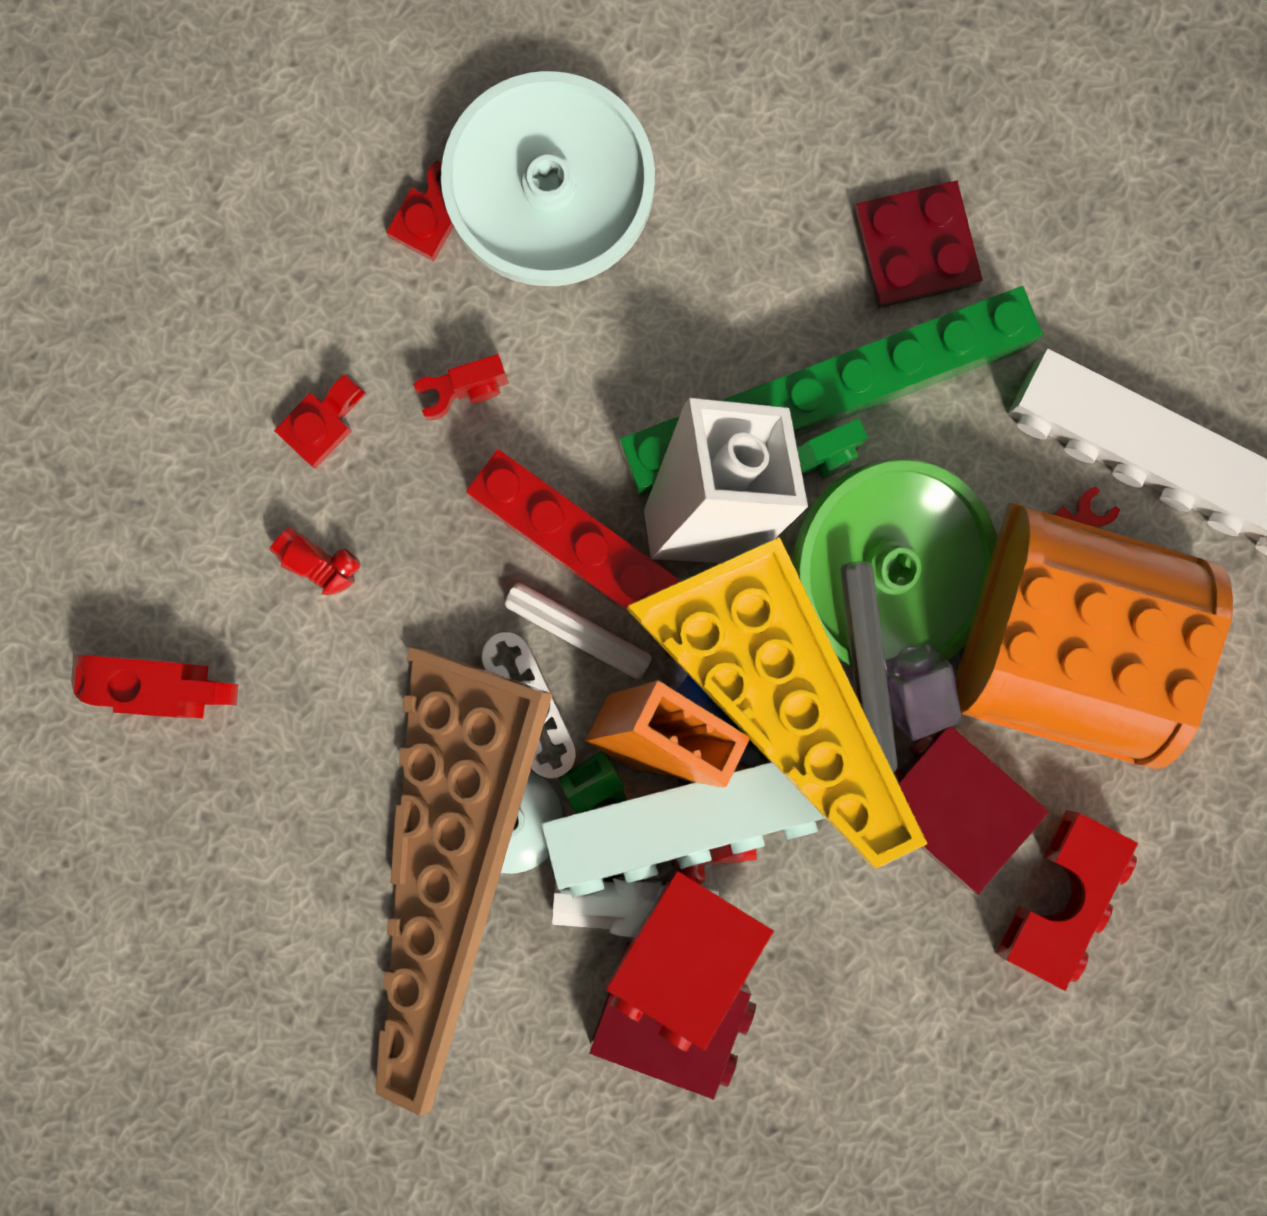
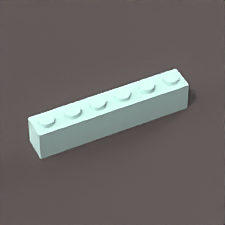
[542,763,825,898]

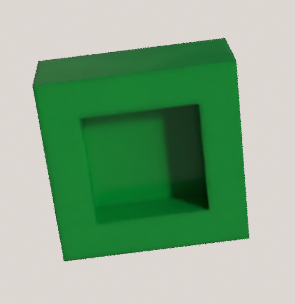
[558,751,627,814]

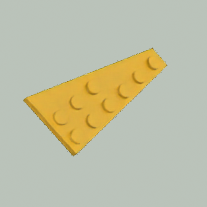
[627,537,927,869]

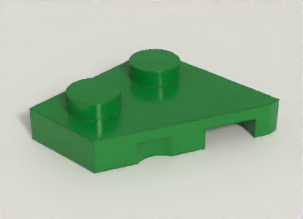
[797,418,868,479]

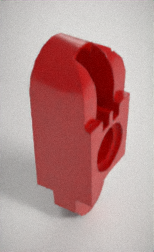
[71,654,239,719]

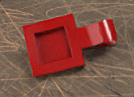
[413,353,509,421]
[274,374,366,469]

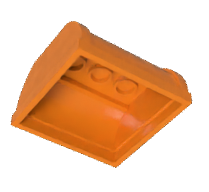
[946,503,1233,770]

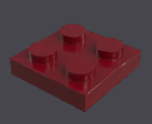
[854,180,983,308]

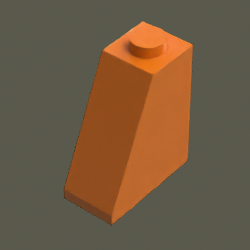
[585,681,750,788]

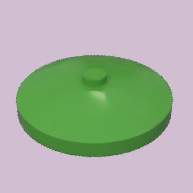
[792,459,997,677]

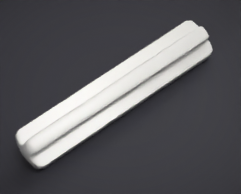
[505,583,651,679]

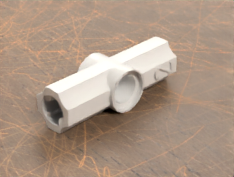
[552,877,719,937]

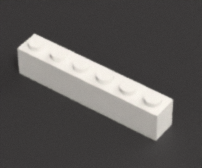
[1008,348,1267,555]

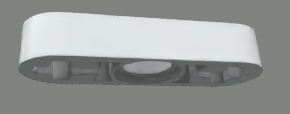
[482,632,576,778]

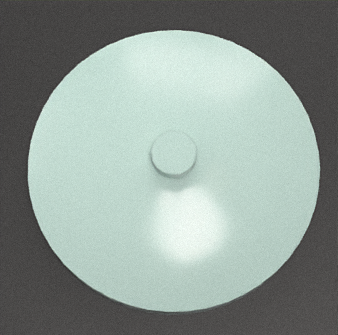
[441,71,655,286]

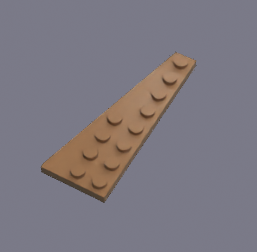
[375,647,553,1116]

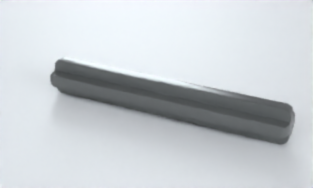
[840,561,898,772]

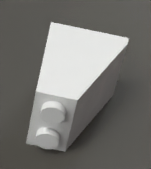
[644,398,808,563]

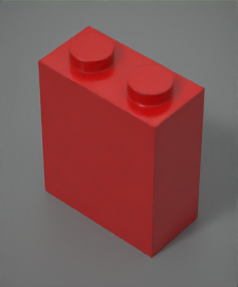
[605,871,774,1052]

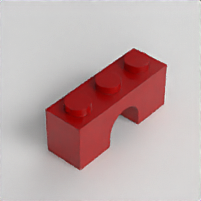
[995,810,1139,991]

